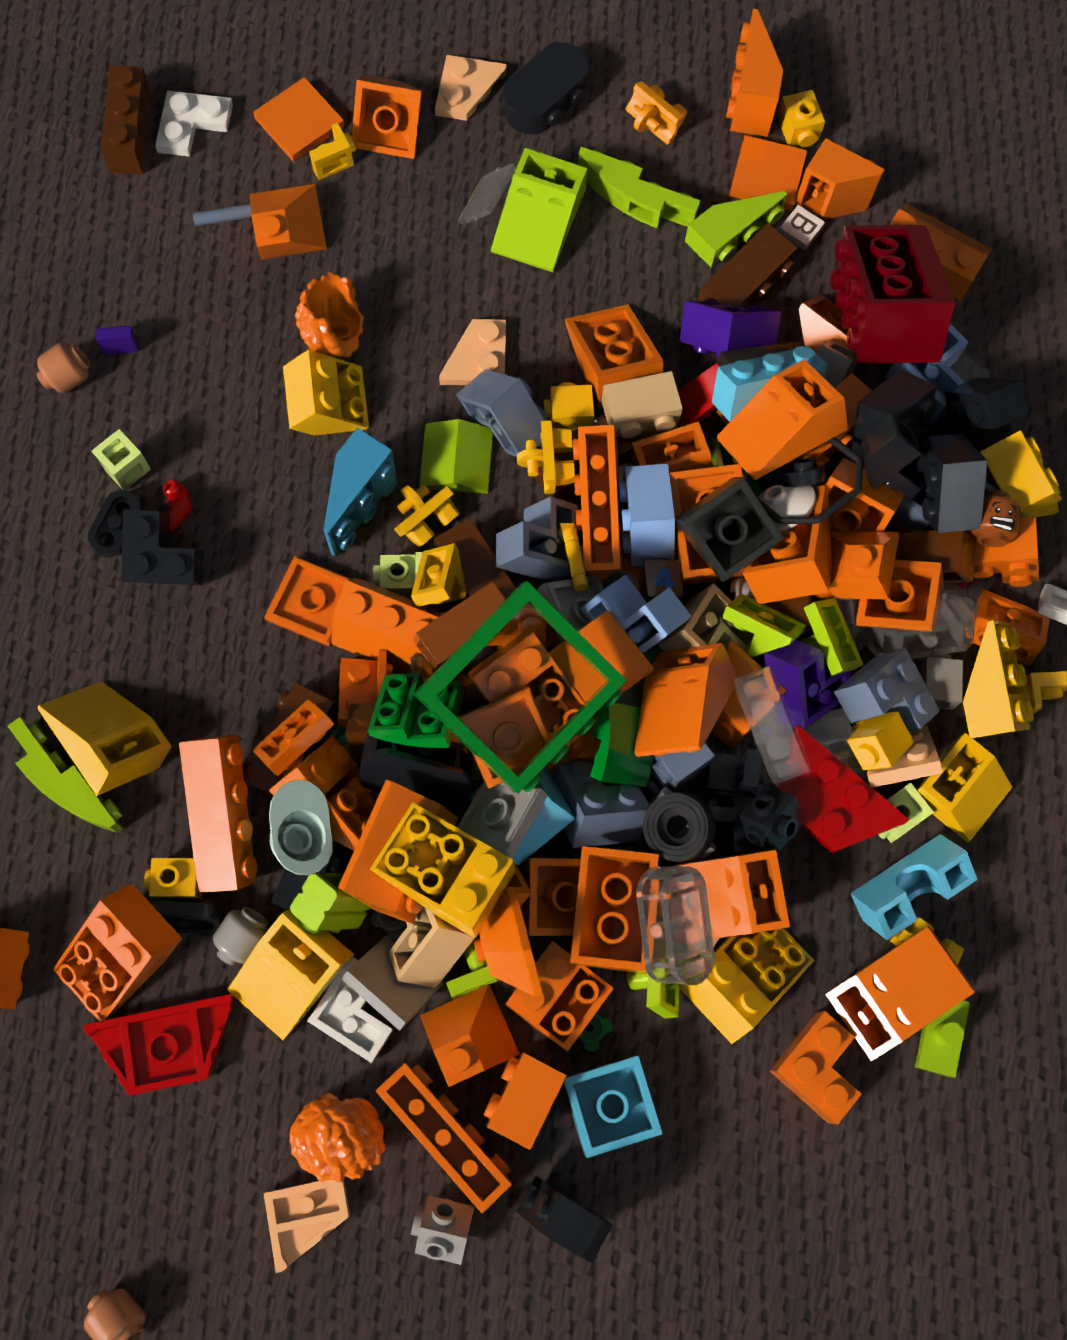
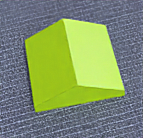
[419,419,493,494]

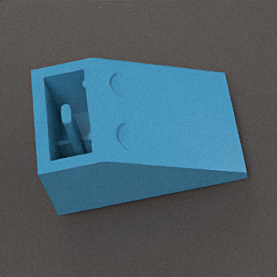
[323,428,397,557]

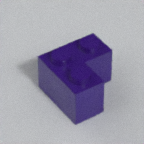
[680,300,781,360]
[764,640,851,729]

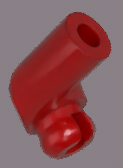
[163,480,192,534]

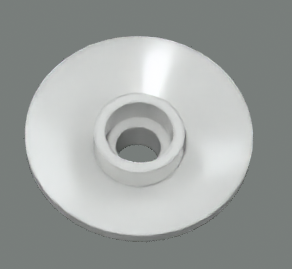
[757,485,816,532]

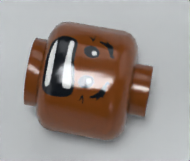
[969,490,1021,547]

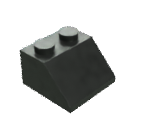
[675,477,784,582]

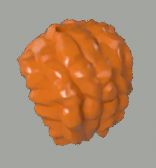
[295,272,364,358]
[289,1093,386,1183]

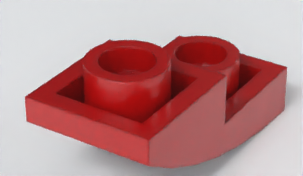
[678,363,722,428]

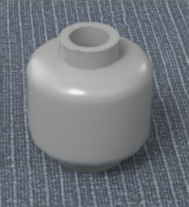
[213,907,268,966]

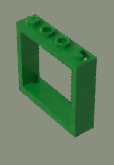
[413,581,627,794]

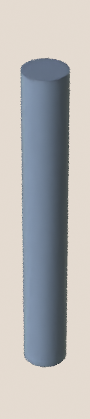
[193,204,252,226]

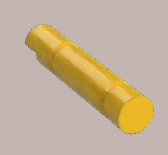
[561,523,589,592]

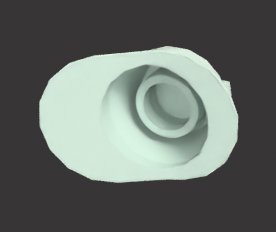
[269,780,332,875]

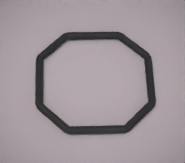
[745,437,864,524]

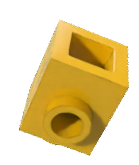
[777,90,825,147]
[544,382,594,431]
[847,711,914,771]
[144,858,202,900]

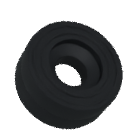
[643,792,716,862]

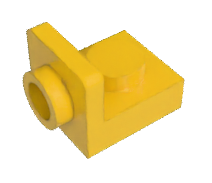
[309,123,356,180]
[1022,671,1067,714]

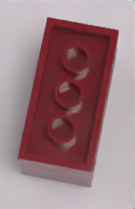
[830,225,956,363]

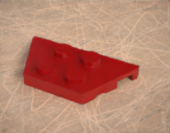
[778,725,909,853]
[83,994,234,1096]

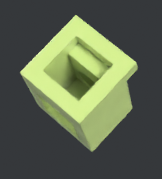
[92,429,151,490]
[373,552,423,597]
[878,783,934,843]

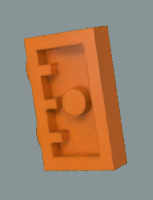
[964,589,1050,666]
[337,650,393,727]
[252,699,334,776]

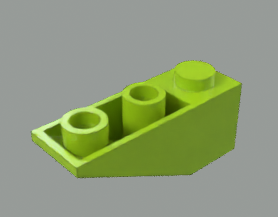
[685,191,788,268]

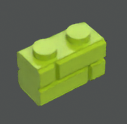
[290,873,371,934]

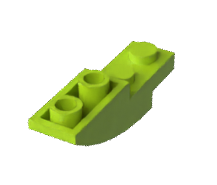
[578,147,700,228]
[8,717,124,833]

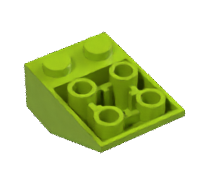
[491,148,587,273]

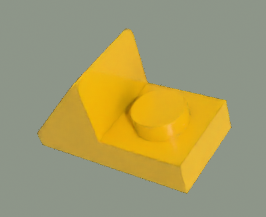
[411,543,466,607]

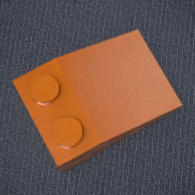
[565,304,663,409]
[669,464,745,586]
[743,485,832,604]

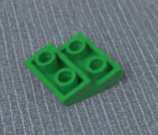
[367,673,464,748]
[590,702,654,787]

